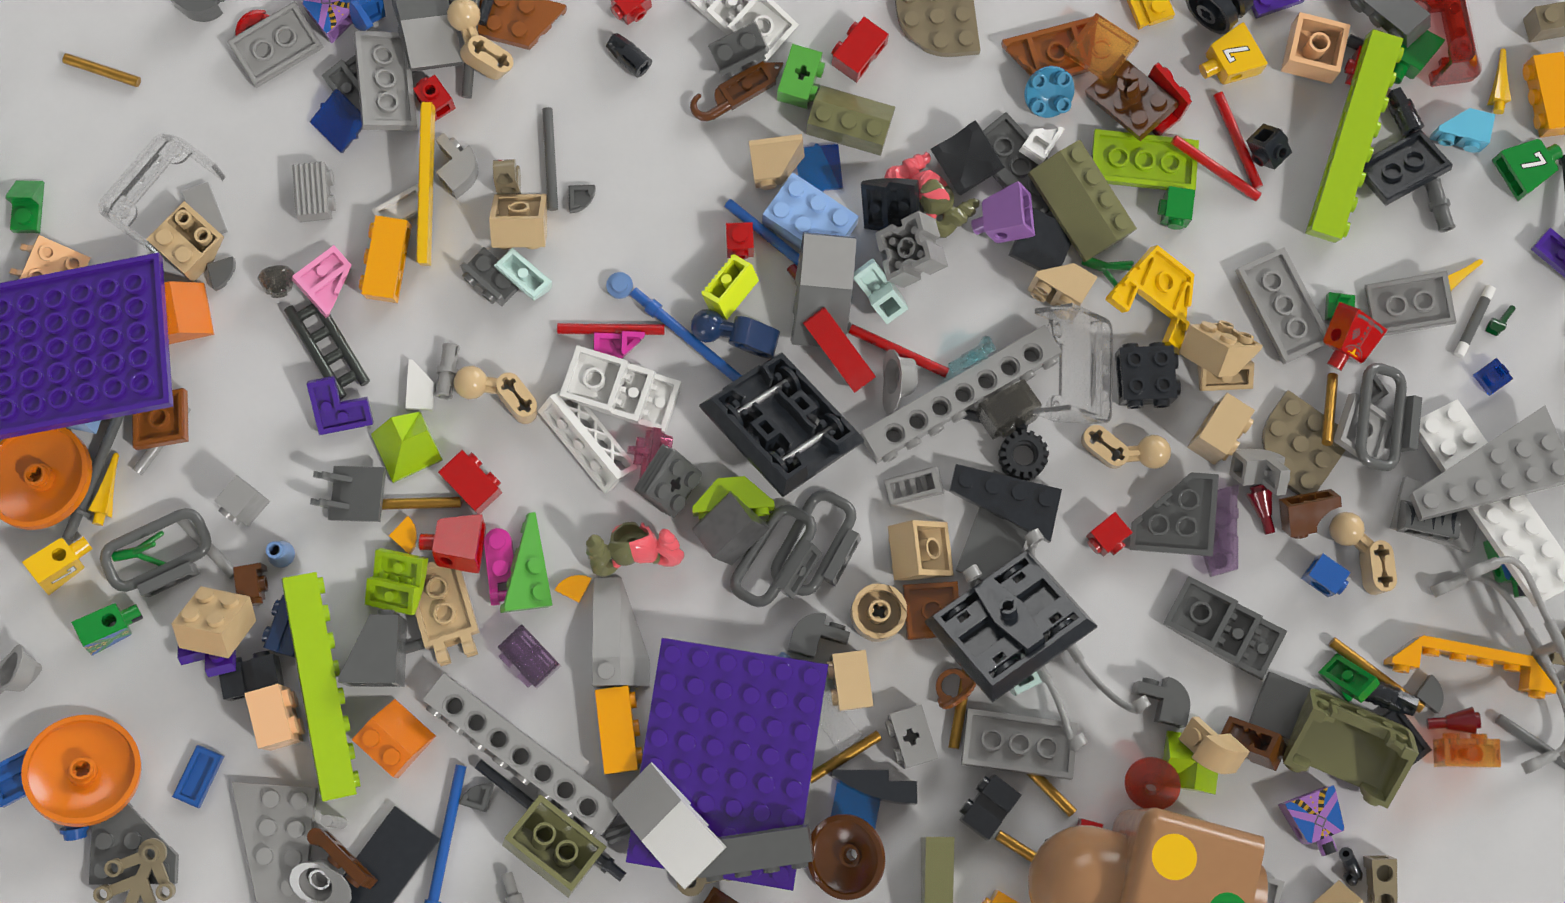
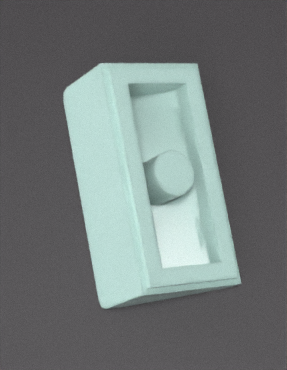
[494,248,552,301]

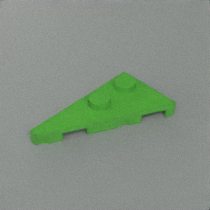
[500,512,553,613]

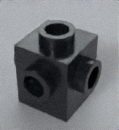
[1246,123,1292,170]

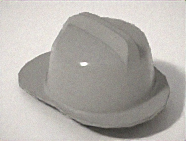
[883,350,918,414]
[0,644,42,694]
[289,859,352,903]

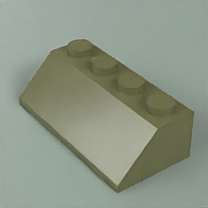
[1028,140,1137,262]

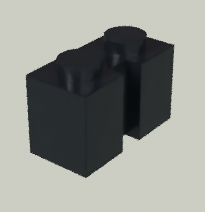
[219,651,285,701]
[959,774,1022,840]

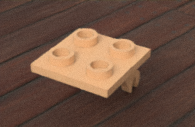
[9,235,91,279]

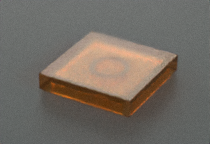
[1065,13,1139,83]

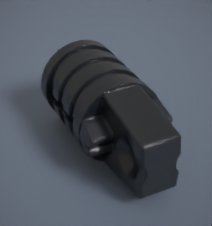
[606,33,652,78]
[1387,87,1424,137]
[1365,681,1420,716]

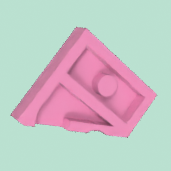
[292,245,352,318]

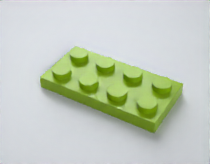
[1091,129,1199,190]

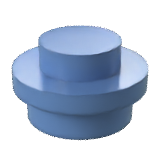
[606,272,633,299]

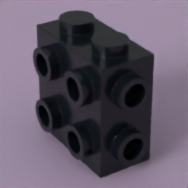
[1115,342,1181,409]

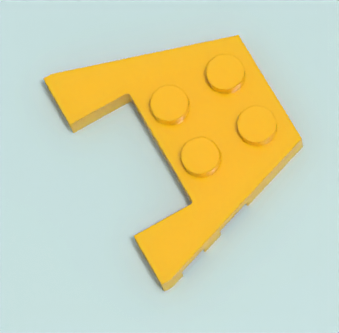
[1105,245,1194,355]

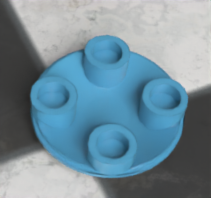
[1024,66,1075,118]

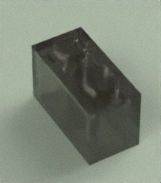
[976,379,1042,440]

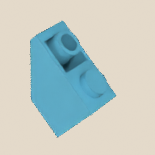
[1430,108,1495,153]

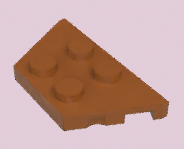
[478,0,567,50]
[1001,15,1099,76]

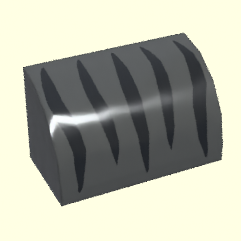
[1396,500,1461,542]

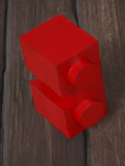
[831,17,889,83]
[438,450,502,514]

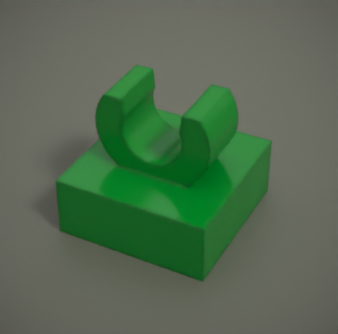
[1325,292,1356,321]

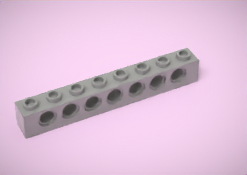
[860,325,1062,464]
[423,673,619,836]

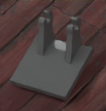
[310,466,386,522]

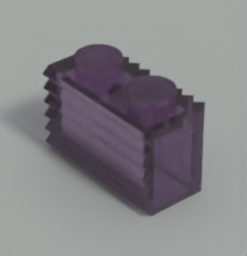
[497,624,561,689]

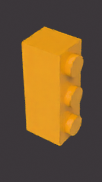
[1523,52,1565,138]
[359,215,412,303]
[595,686,643,775]

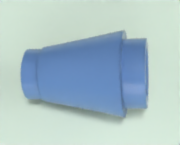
[266,541,295,568]

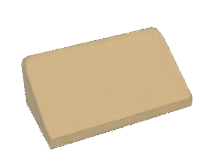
[1197,360,1254,391]

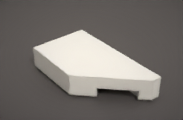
[1019,127,1065,165]
[405,359,435,411]

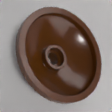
[808,814,885,900]

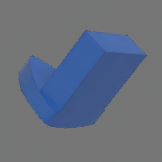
[349,0,386,31]

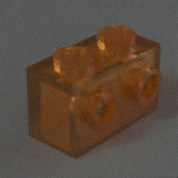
[1433,733,1501,769]

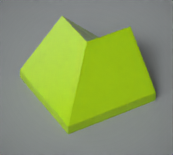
[371,411,443,483]
[1160,730,1218,795]

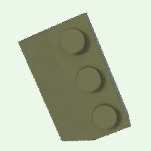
[806,85,896,156]
[502,794,607,898]

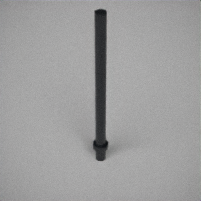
[475,759,626,882]

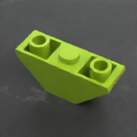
[692,476,775,520]

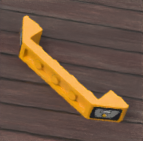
[1384,635,1557,699]

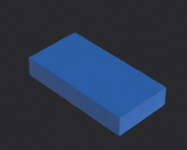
[172,745,225,808]

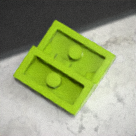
[364,548,428,615]

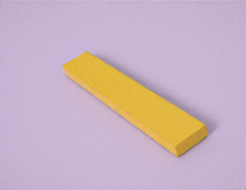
[416,102,435,266]

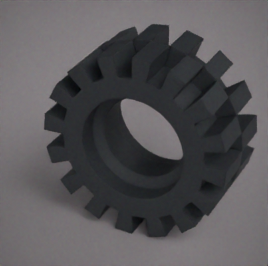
[998,429,1049,481]

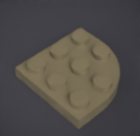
[895,0,981,57]
[1262,390,1346,495]

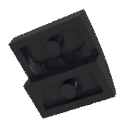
[861,178,920,231]

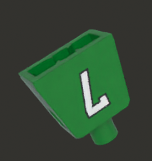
[1492,139,1563,201]

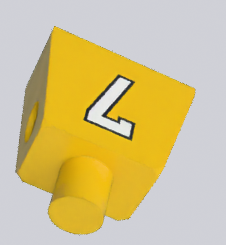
[1199,22,1268,85]
[22,536,93,595]

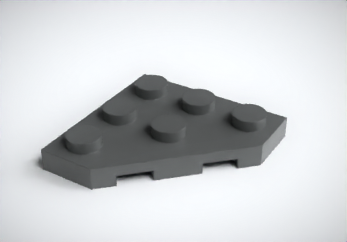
[1129,472,1219,557]
[89,803,179,885]

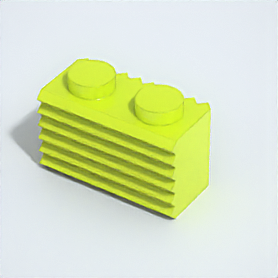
[701,254,759,320]

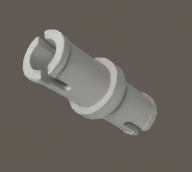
[435,343,460,400]

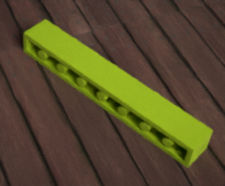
[1305,29,1404,243]
[281,572,361,802]

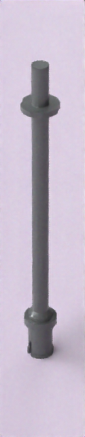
[62,416,124,541]

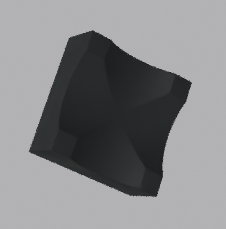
[930,120,1005,196]

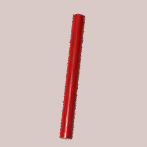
[1213,91,1263,189]
[1171,135,1262,202]
[557,323,665,335]
[848,324,950,378]

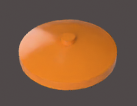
[0,427,92,530]
[21,715,142,827]

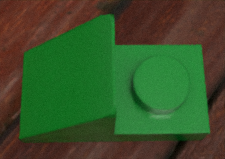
[5,180,45,233]
[1318,653,1380,703]

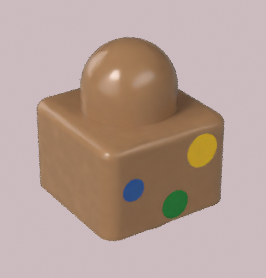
[1028,808,1268,903]

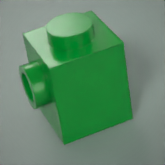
[1157,186,1195,230]

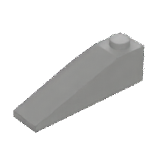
[592,577,650,688]

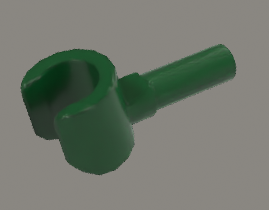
[1485,305,1516,336]

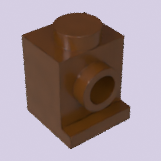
[233,562,268,606]

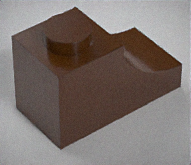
[1279,489,1342,539]
[1221,716,1287,771]

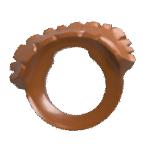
[936,668,976,710]

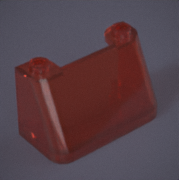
[1414,0,1482,87]

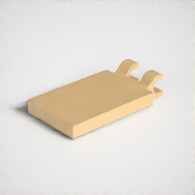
[415,561,480,667]

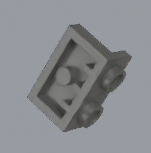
[708,21,769,77]
[460,247,519,306]

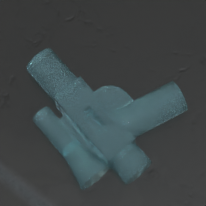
[948,336,996,373]

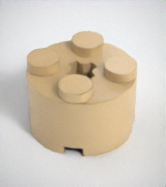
[850,584,907,642]

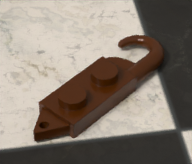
[690,61,784,121]

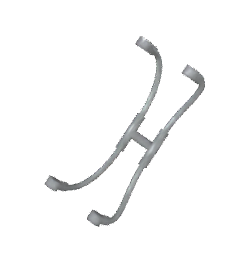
[963,528,1151,752]
[1430,556,1565,774]

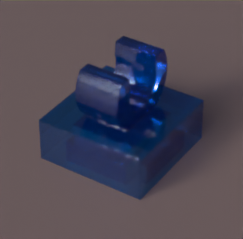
[1473,358,1513,396]

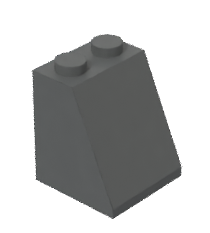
[338,610,407,687]

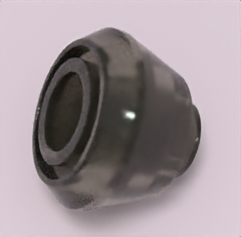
[257,265,295,298]

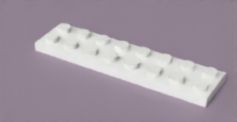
[1419,399,1565,608]

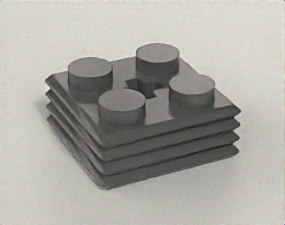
[634,444,702,518]

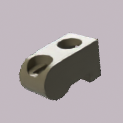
[493,159,521,194]
[1363,855,1398,903]

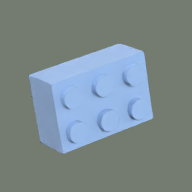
[762,173,859,249]

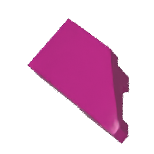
[593,331,645,359]

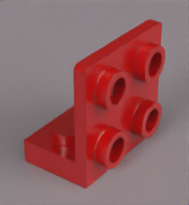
[1148,62,1192,136]

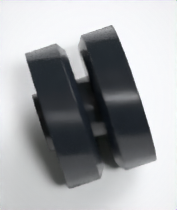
[1186,0,1254,34]

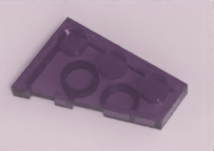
[1203,484,1239,578]

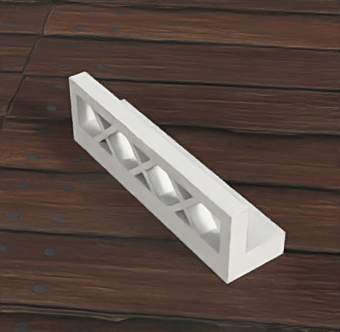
[538,391,638,494]

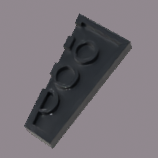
[949,464,1062,543]

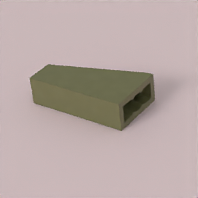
[921,837,954,903]

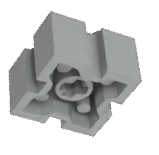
[875,211,948,288]

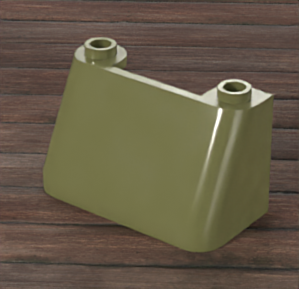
[1282,689,1419,809]

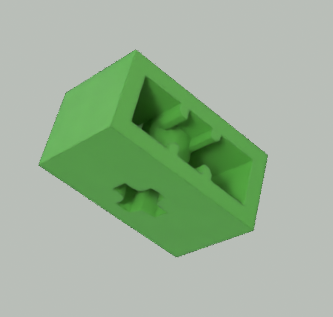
[777,44,825,109]

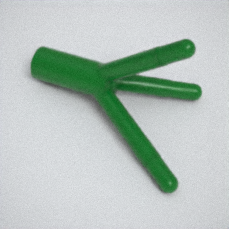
[1081,258,1134,287]
[112,531,166,566]

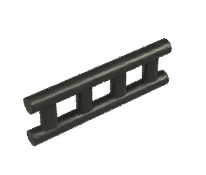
[284,300,370,400]

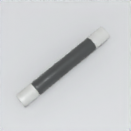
[1454,285,1496,358]

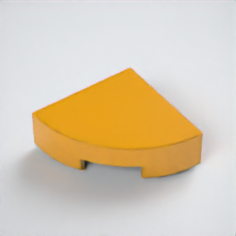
[389,516,417,554]
[554,575,592,603]

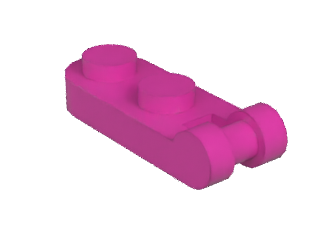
[484,528,514,606]

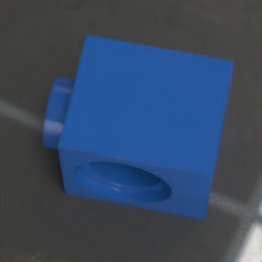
[1301,553,1351,597]

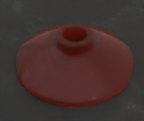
[1124,757,1181,809]

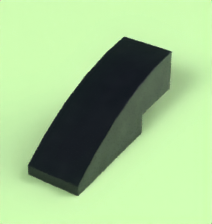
[831,770,917,805]

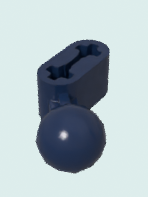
[691,309,780,359]

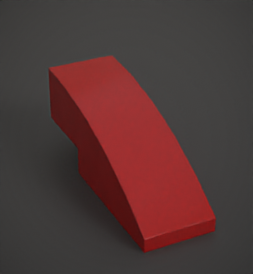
[803,307,876,393]

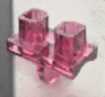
[627,427,673,478]

